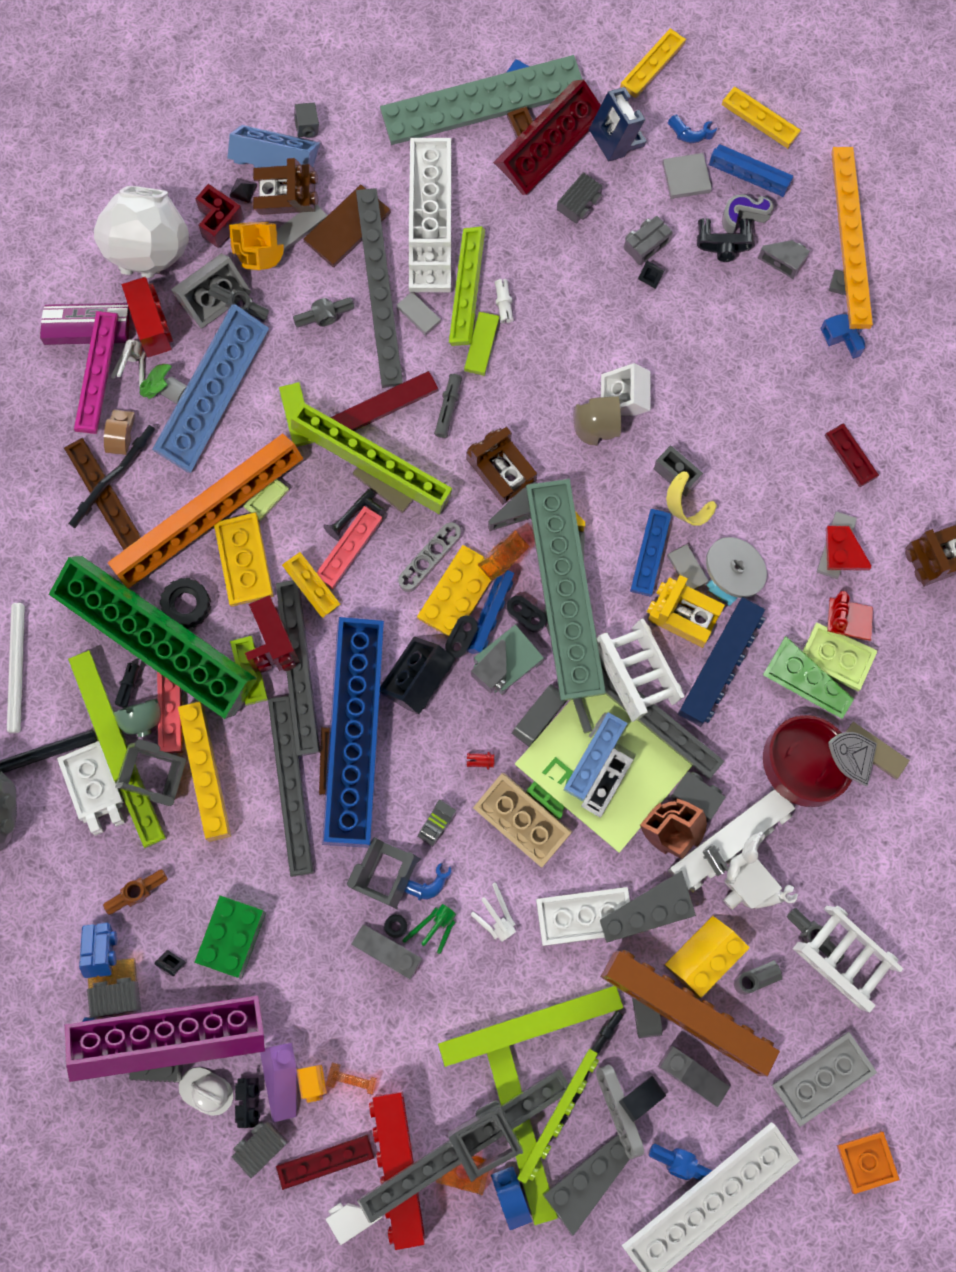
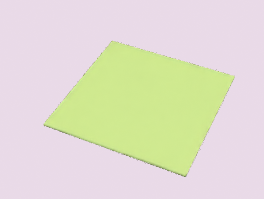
[515,694,692,853]

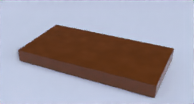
[303,184,391,268]

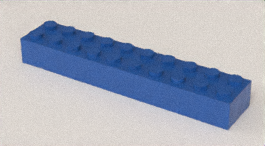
[322,617,384,848]

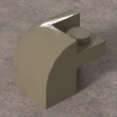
[573,396,621,446]

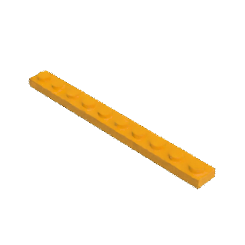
[831,147,873,329]

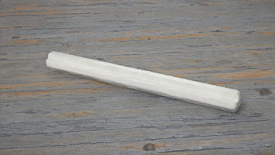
[7,603,25,733]

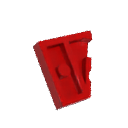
[825,526,871,571]

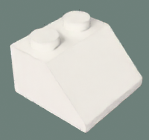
[601,363,650,416]

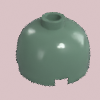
[113,698,161,738]

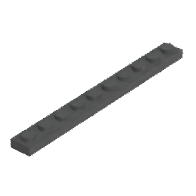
[356,188,403,388]
[357,1069,569,1223]

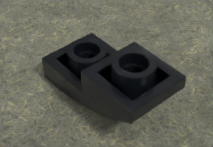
[619,1076,666,1122]

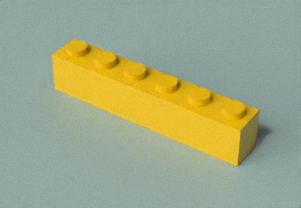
[178,702,232,842]

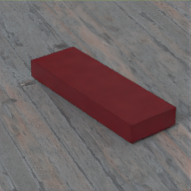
[824,423,879,487]

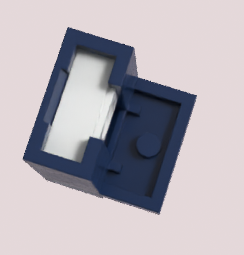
[589,87,647,162]

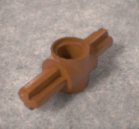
[103,869,168,915]

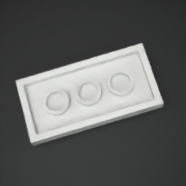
[536,887,630,946]

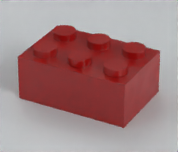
[121,276,173,358]

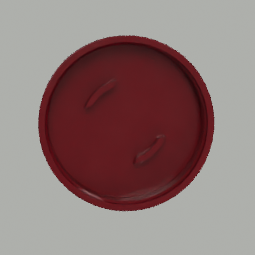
[763,715,852,807]

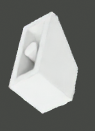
[326,1203,383,1245]

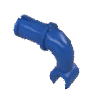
[667,114,717,144]
[404,863,452,901]

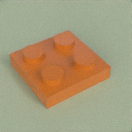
[836,1131,900,1194]

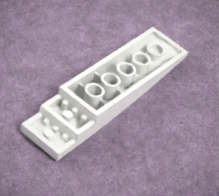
[409,138,451,292]

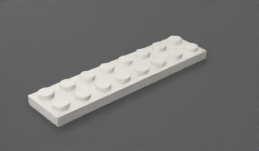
[622,1122,800,1272]

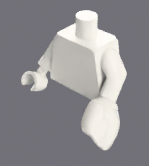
[723,832,798,910]

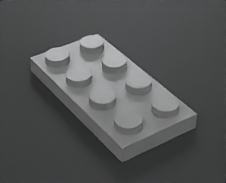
[771,1032,877,1127]

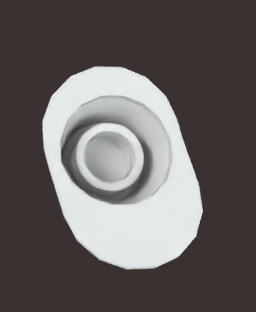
[179,1067,233,1116]

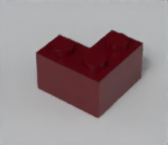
[195,183,244,248]

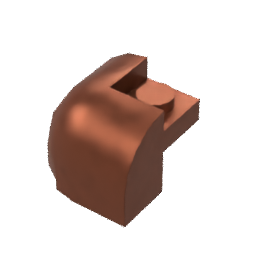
[640,799,707,859]

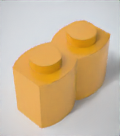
[297,1065,327,1103]

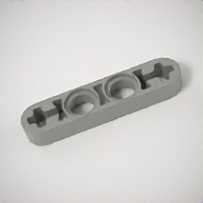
[398,522,461,592]
[596,1065,644,1159]

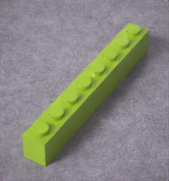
[291,402,452,515]

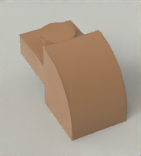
[104,410,135,455]

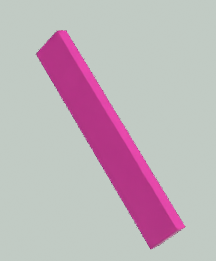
[74,311,119,434]

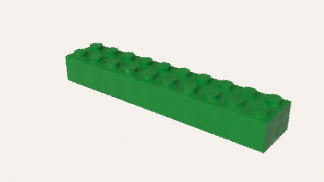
[48,556,257,719]

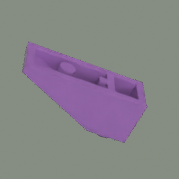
[260,1043,296,1122]

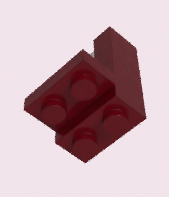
[245,595,300,673]

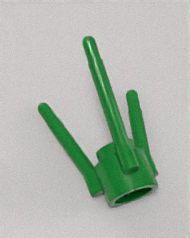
[402,904,457,954]

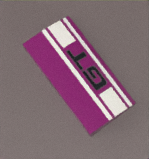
[40,303,129,345]

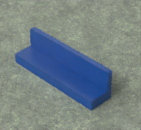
[709,144,793,197]

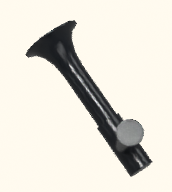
[323,489,385,541]

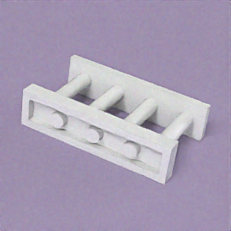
[597,618,684,722]
[793,906,904,1013]

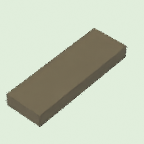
[353,467,414,513]
[846,721,910,780]

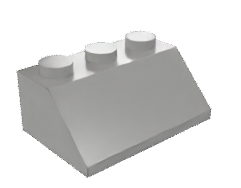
[171,253,251,329]

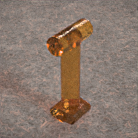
[326,1062,377,1095]

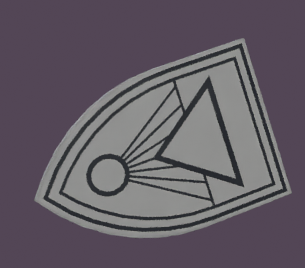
[828,732,877,786]

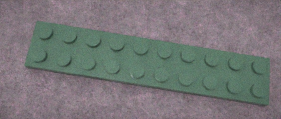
[380,55,583,145]
[526,479,606,701]

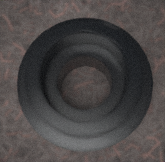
[384,914,407,938]

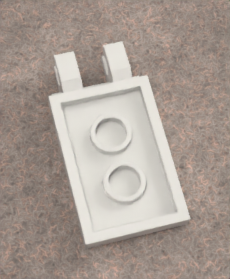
[57,741,125,836]

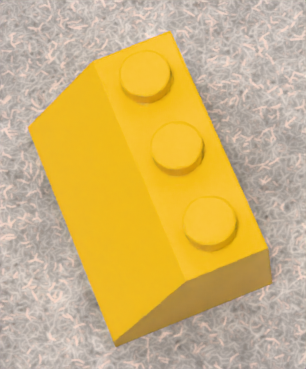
[664,916,750,999]

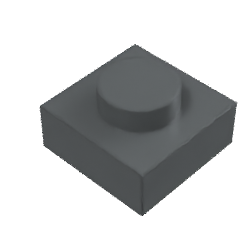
[828,269,846,296]

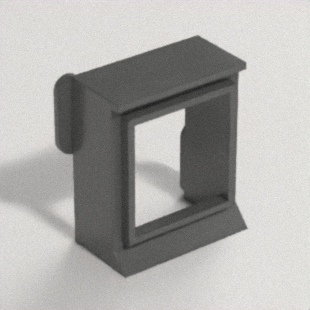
[115,739,187,806]
[347,837,421,909]
[448,1101,523,1182]

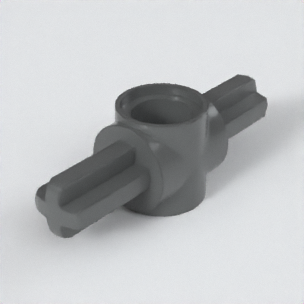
[208,284,269,321]
[293,297,354,328]
[787,908,845,965]

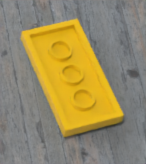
[214,512,274,607]
[417,545,500,637]

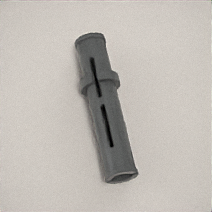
[434,374,462,438]

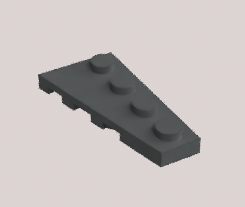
[600,871,696,943]
[542,1134,630,1236]

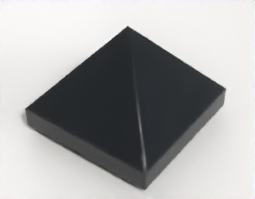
[229,178,256,203]
[638,260,665,289]
[154,950,186,977]

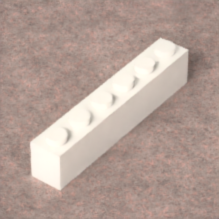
[668,789,795,893]

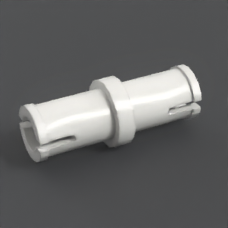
[495,279,514,324]

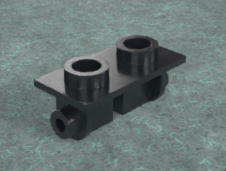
[235,1078,260,1128]

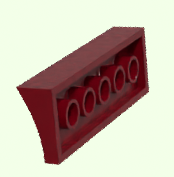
[493,79,601,195]

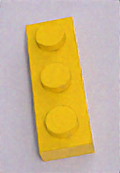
[282,552,340,618]

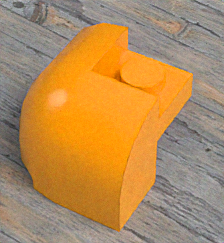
[229,222,284,270]

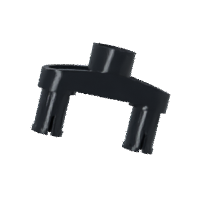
[697,218,755,262]

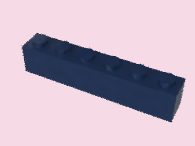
[677,597,766,727]

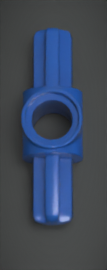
[649,1144,713,1181]

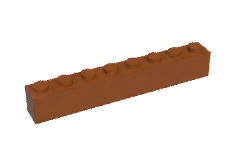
[600,950,780,1077]

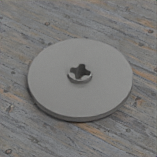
[706,537,767,598]

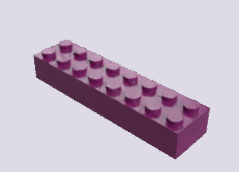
[64,996,265,1082]

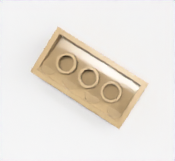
[473,773,573,868]

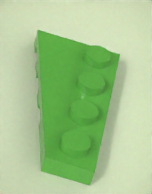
[763,636,854,719]

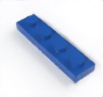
[630,509,672,597]
[468,570,514,654]

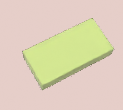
[244,479,290,521]

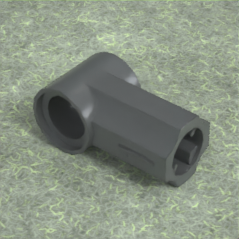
[734,960,783,995]

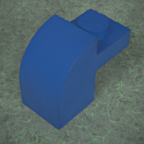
[820,314,865,359]
[491,1166,532,1230]

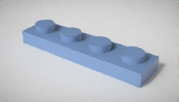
[563,712,627,801]

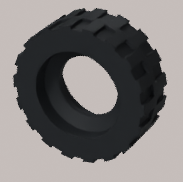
[160,578,211,629]

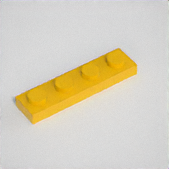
[620,28,686,98]
[721,86,801,149]

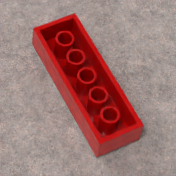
[369,1091,426,1250]

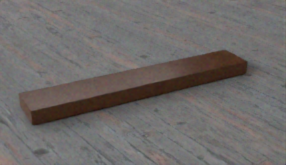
[64,437,141,550]

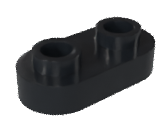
[507,596,547,632]
[445,616,479,658]

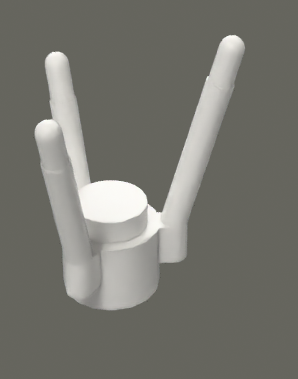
[111,340,146,387]
[471,883,516,942]

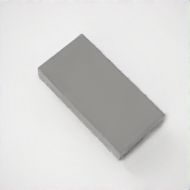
[397,292,441,336]
[667,544,709,590]

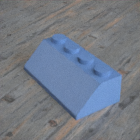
[227,125,320,168]

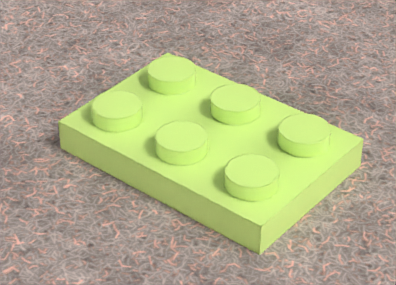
[803,622,877,692]

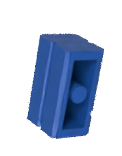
[79,923,118,978]

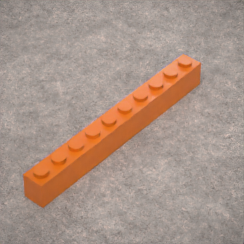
[107,433,303,588]

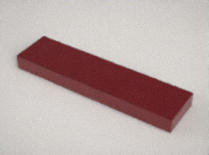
[276,1134,375,1190]

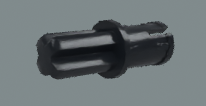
[115,663,141,708]

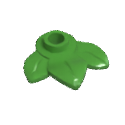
[139,364,172,399]

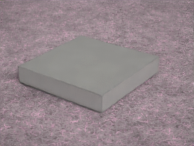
[662,153,712,199]

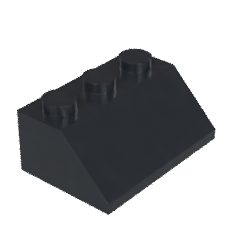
[380,636,456,715]

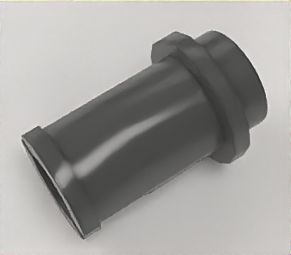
[703,845,730,876]

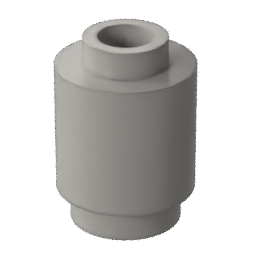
[161,377,187,404]

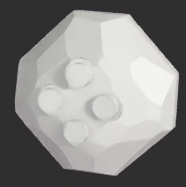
[94,186,189,278]

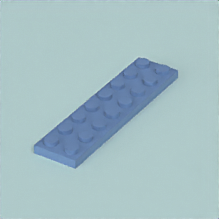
[152,304,269,473]

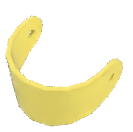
[666,472,717,526]

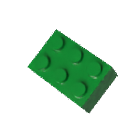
[194,895,266,979]

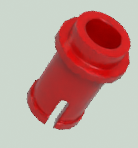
[467,752,495,770]

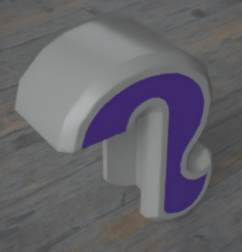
[722,194,773,234]

